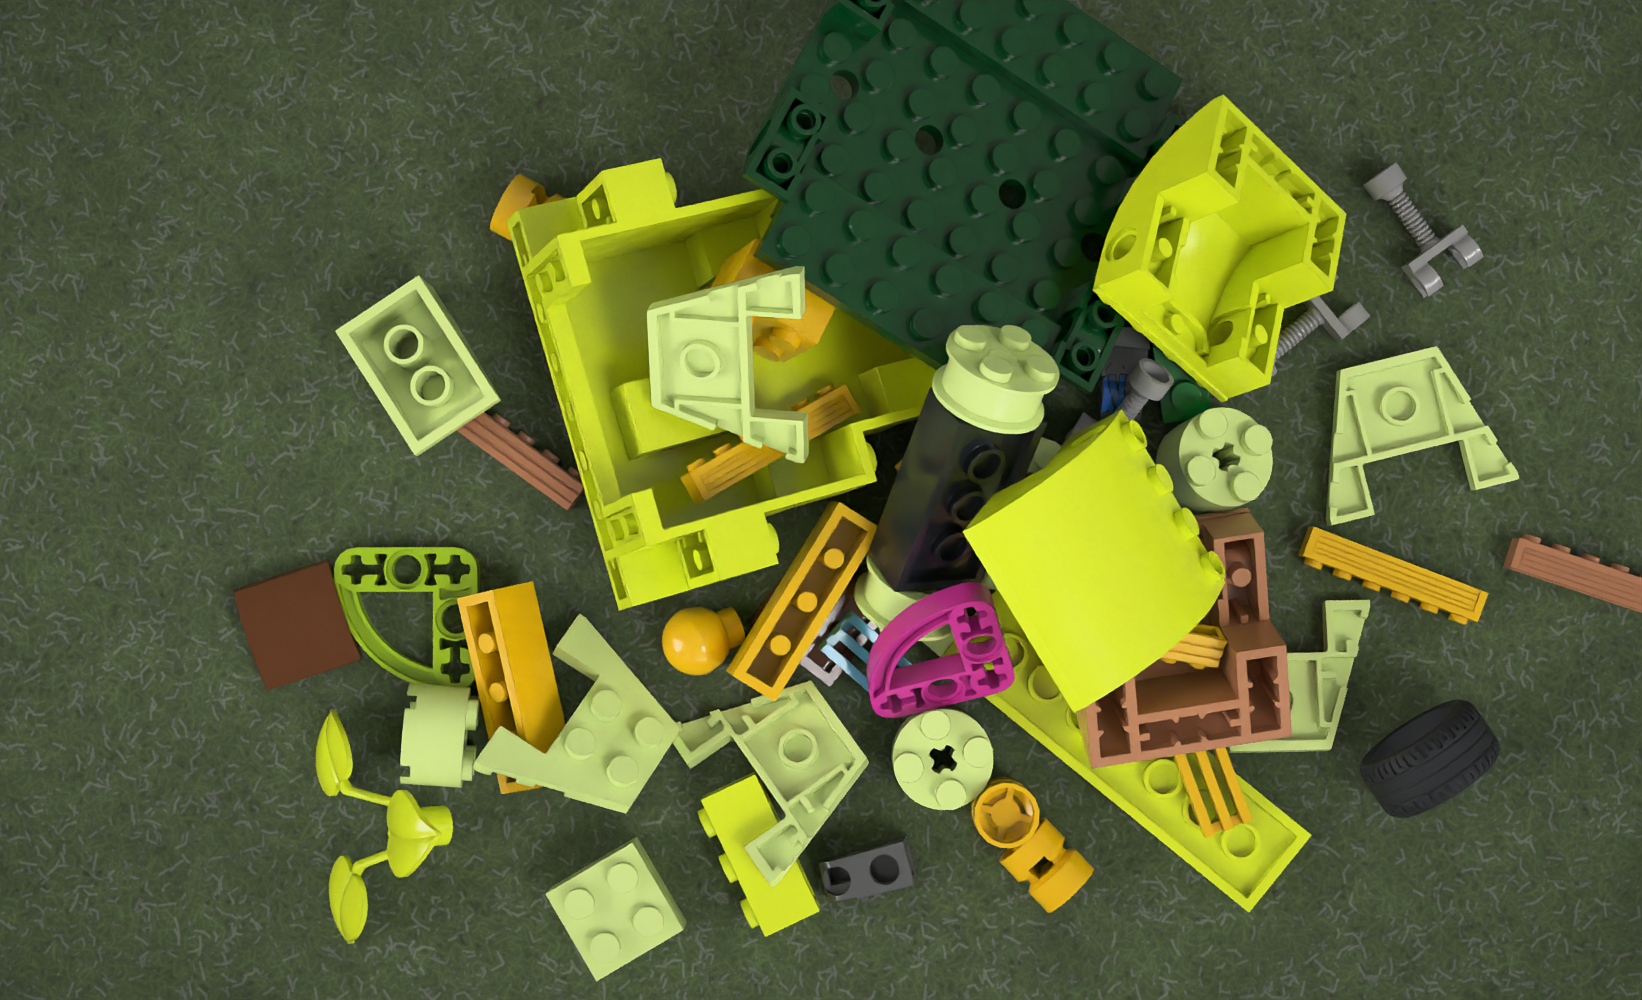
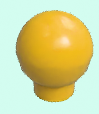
[662,606,745,675]

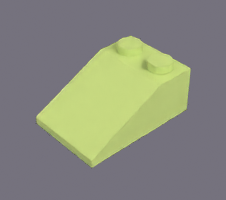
[335,275,501,456]

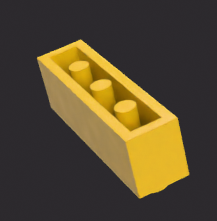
[726,501,878,702]
[457,581,566,794]

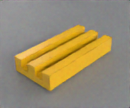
[1173,747,1253,838]

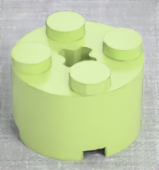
[1156,407,1273,515]
[400,683,480,788]
[891,706,993,810]

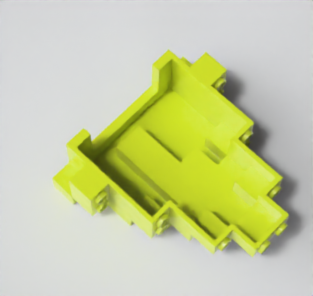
[507,158,937,611]

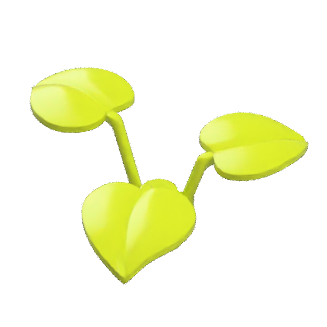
[316,709,453,944]

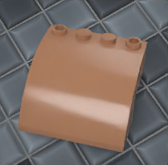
[1076,507,1292,769]

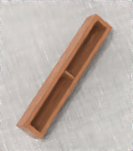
[456,412,584,511]
[1503,534,1642,613]

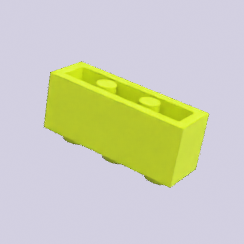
[697,771,820,937]

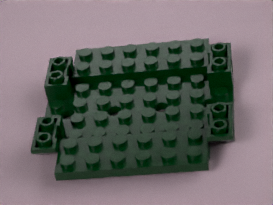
[742,0,1186,394]

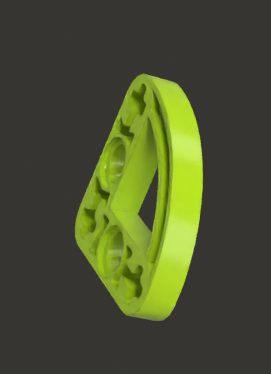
[334,547,480,687]

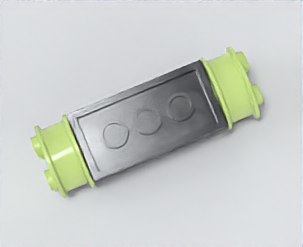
[854,325,1060,641]

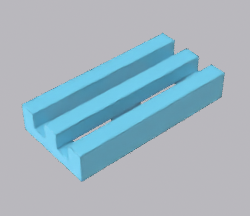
[818,610,912,692]

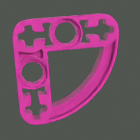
[866,582,1015,718]

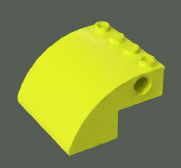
[1093,94,1346,403]
[963,409,1225,713]

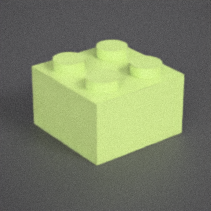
[546,837,687,982]

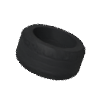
[1360,699,1500,818]

